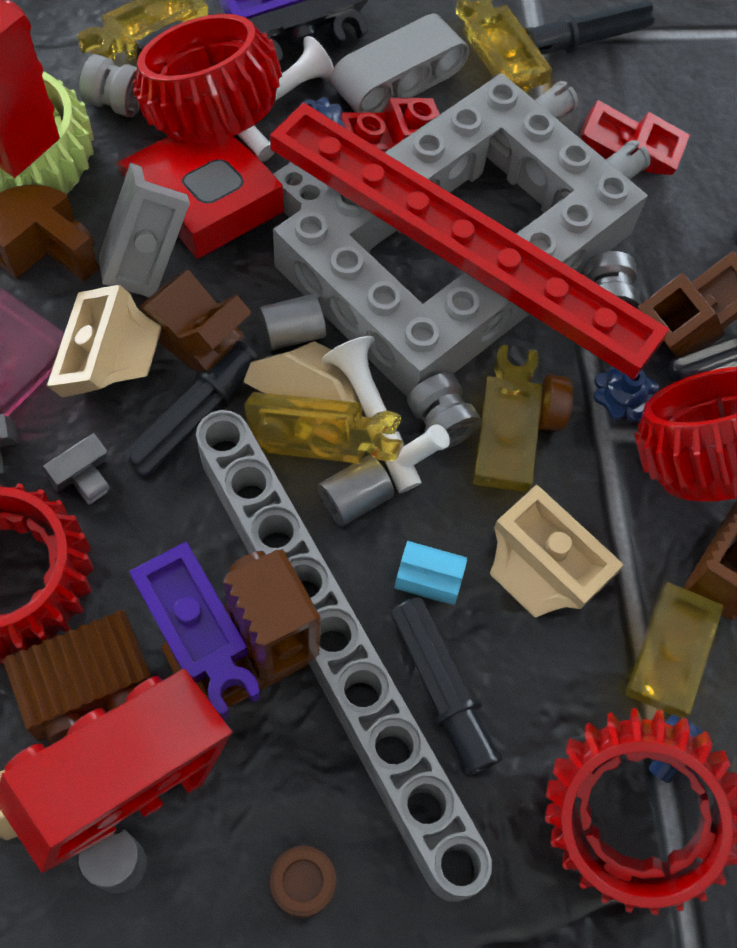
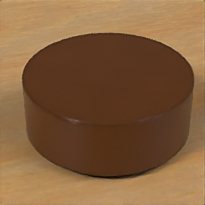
[537,374,573,432]
[270,846,336,918]

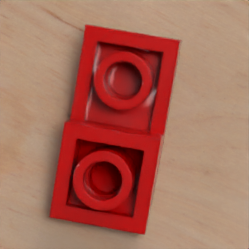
[341,98,440,152]

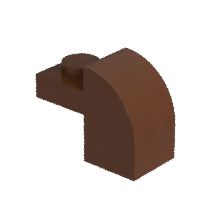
[0,185,99,282]
[638,251,737,357]
[138,269,252,372]

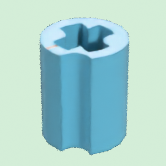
[394,541,467,606]

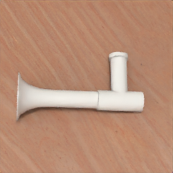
[237,36,334,162]
[321,336,450,493]

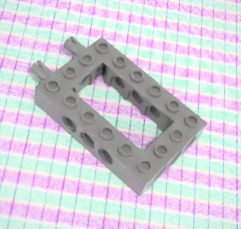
[273,73,650,397]

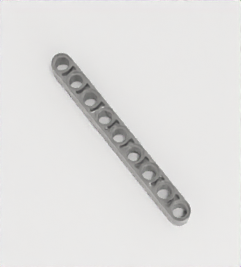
[196,410,492,902]

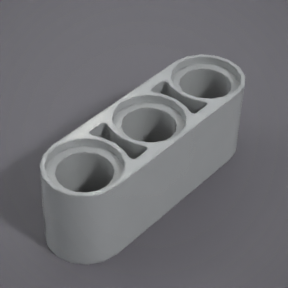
[330,13,469,112]

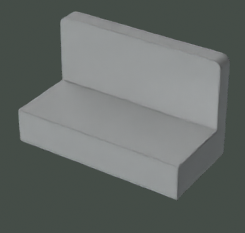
[99,163,190,297]

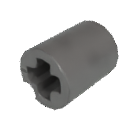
[259,294,326,351]
[317,455,394,527]
[79,829,147,893]

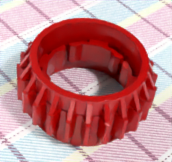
[133,14,283,143]
[634,366,737,502]
[0,483,94,663]
[545,708,737,915]

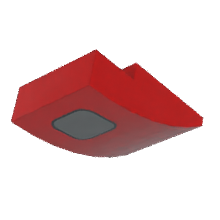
[116,136,284,259]

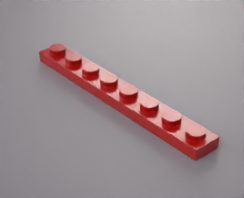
[270,102,669,380]

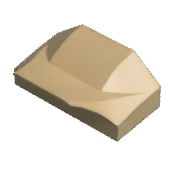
[47,285,162,397]
[243,341,364,434]
[490,485,624,618]

